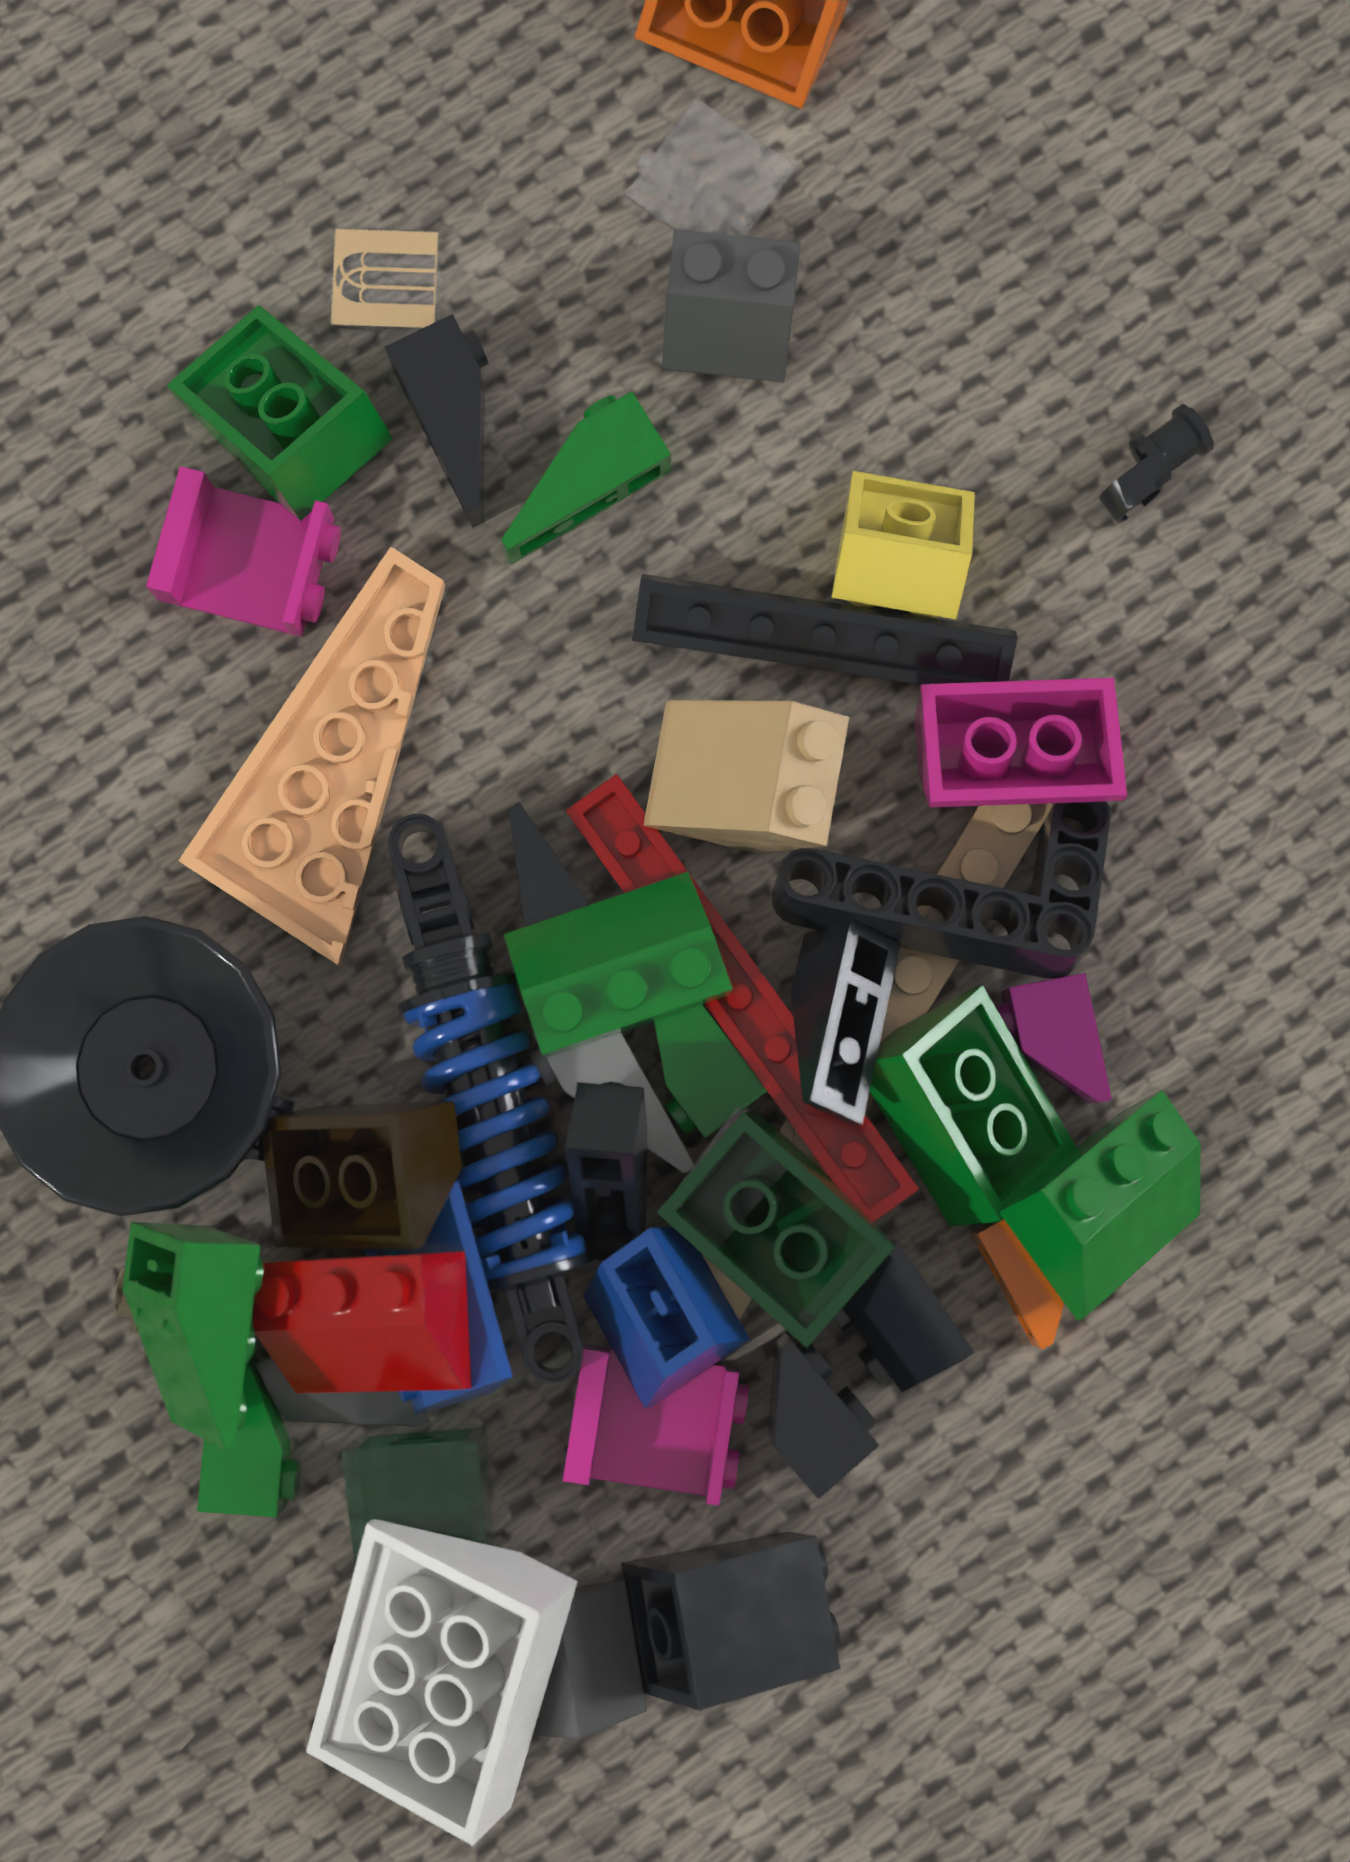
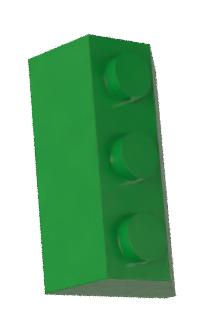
[504,872,733,1058]
[870,985,1077,1227]
[999,1090,1201,1321]

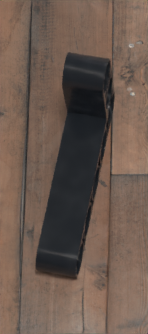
[772,801,1111,979]

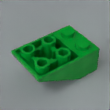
[122,1222,263,1451]

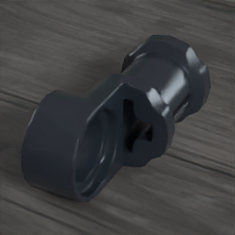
[1099,404,1214,523]

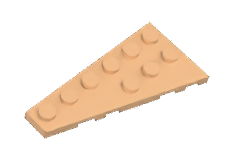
[178,547,445,967]

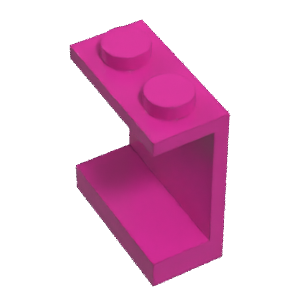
[146,466,341,637]
[563,1344,749,1506]

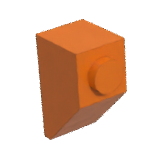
[969,1219,1064,1350]

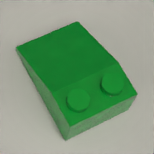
[167,305,393,521]

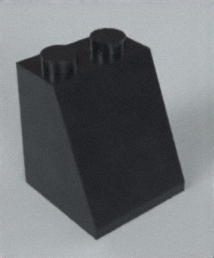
[621,1532,840,1711]

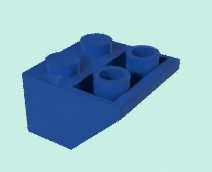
[584,1227,750,1409]

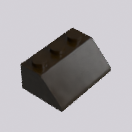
[262,1101,462,1249]

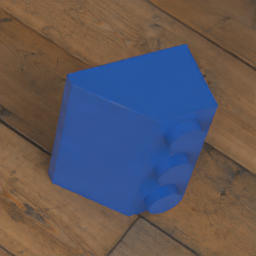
[360,1181,513,1415]

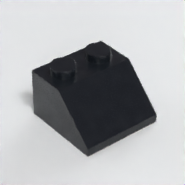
[833,1238,975,1393]

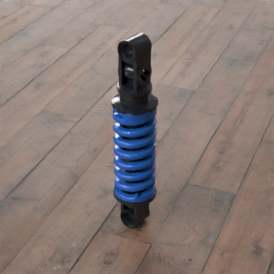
[388,814,594,1383]

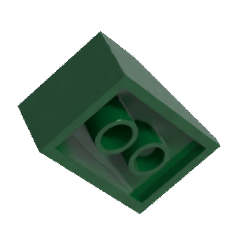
[657,1109,896,1348]

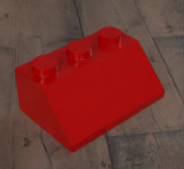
[253,1251,472,1393]

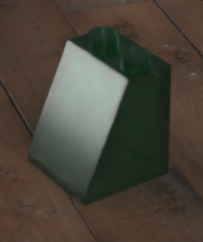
[342,1427,494,1565]

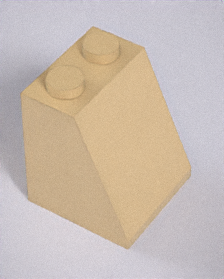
[643,700,849,853]

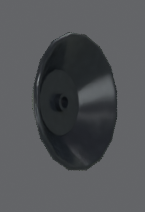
[0,916,282,1216]

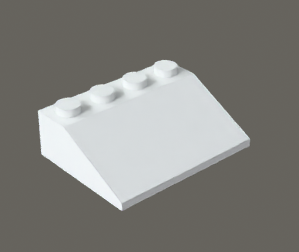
[306,1519,578,1846]

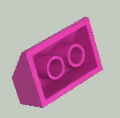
[914,678,1127,808]

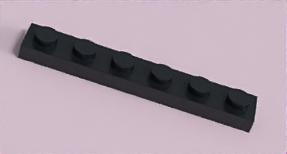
[632,574,1018,685]

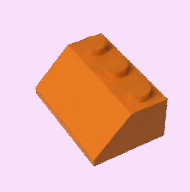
[634,0,849,109]

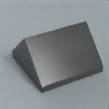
[532,1579,647,1739]

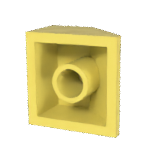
[832,471,975,620]

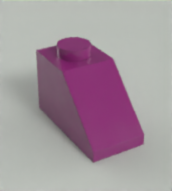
[995,973,1112,1104]

